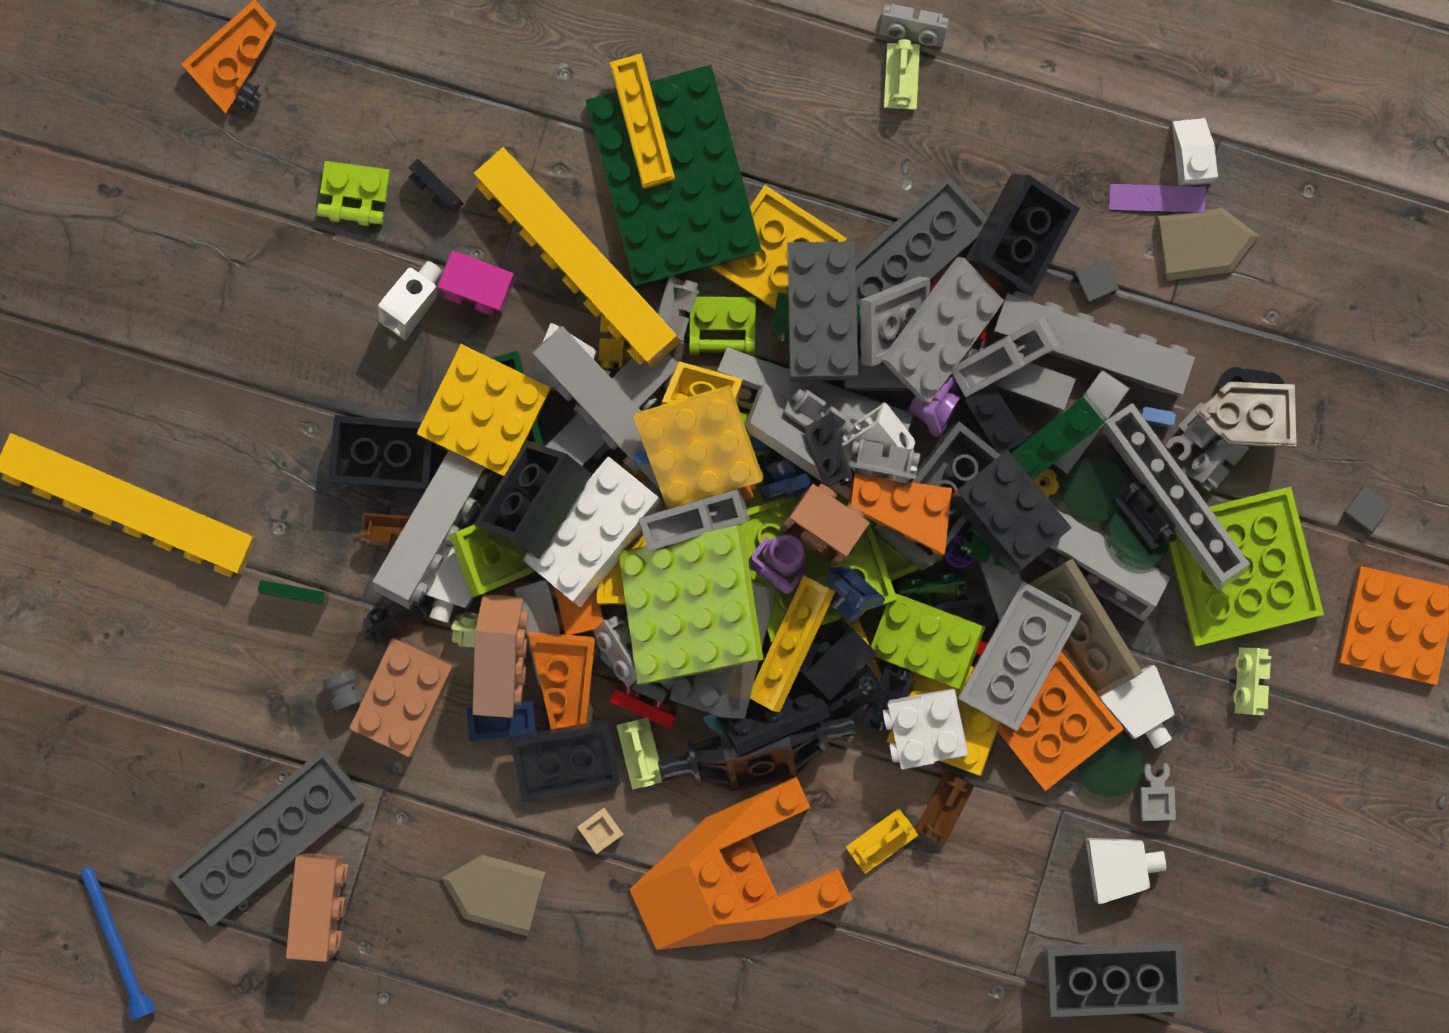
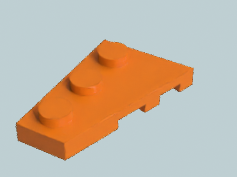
[181,0,277,115]
[848,473,952,556]
[528,631,595,729]

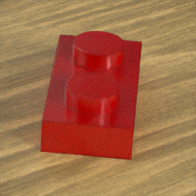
[610,685,677,729]

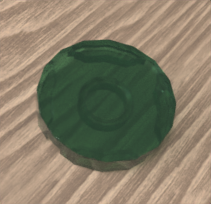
[1061,457,1128,523]
[1104,510,1169,570]
[1077,733,1143,798]

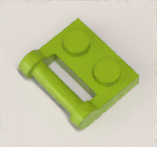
[689,297,756,357]

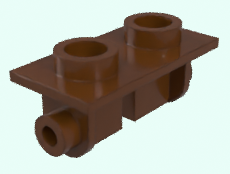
[360,513,411,547]
[915,771,974,845]

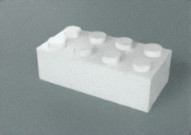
[523,457,665,607]

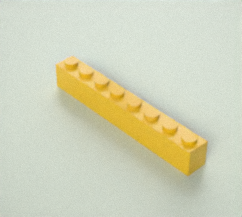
[474,147,681,369]
[0,433,258,577]

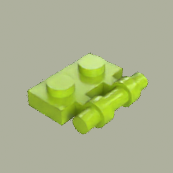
[317,161,391,226]

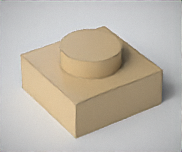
[577,807,624,854]

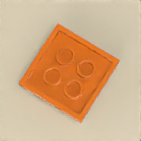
[1338,566,1449,685]
[998,652,1124,792]

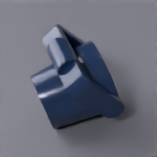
[759,449,817,499]
[825,566,885,623]

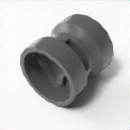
[322,669,364,712]

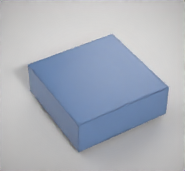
[1139,407,1176,428]

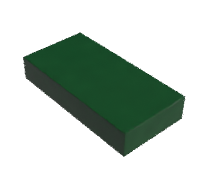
[258,580,329,605]

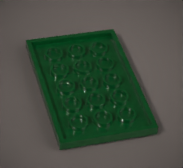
[586,65,763,288]

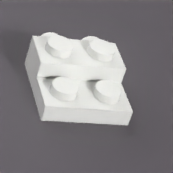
[883,688,968,769]

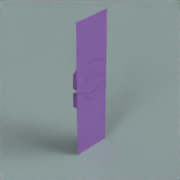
[1109,184,1206,213]

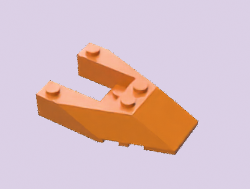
[629,776,853,950]

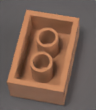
[780,484,870,566]
[473,594,529,718]
[349,638,456,757]
[286,853,349,962]

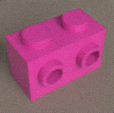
[438,250,516,316]

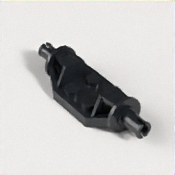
[657,715,856,791]

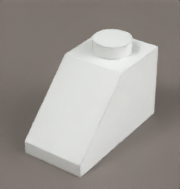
[1172,118,1218,186]

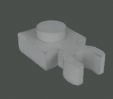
[1166,402,1218,462]
[1140,763,1176,821]

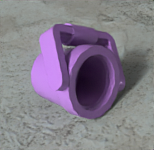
[908,376,962,437]
[748,535,809,594]

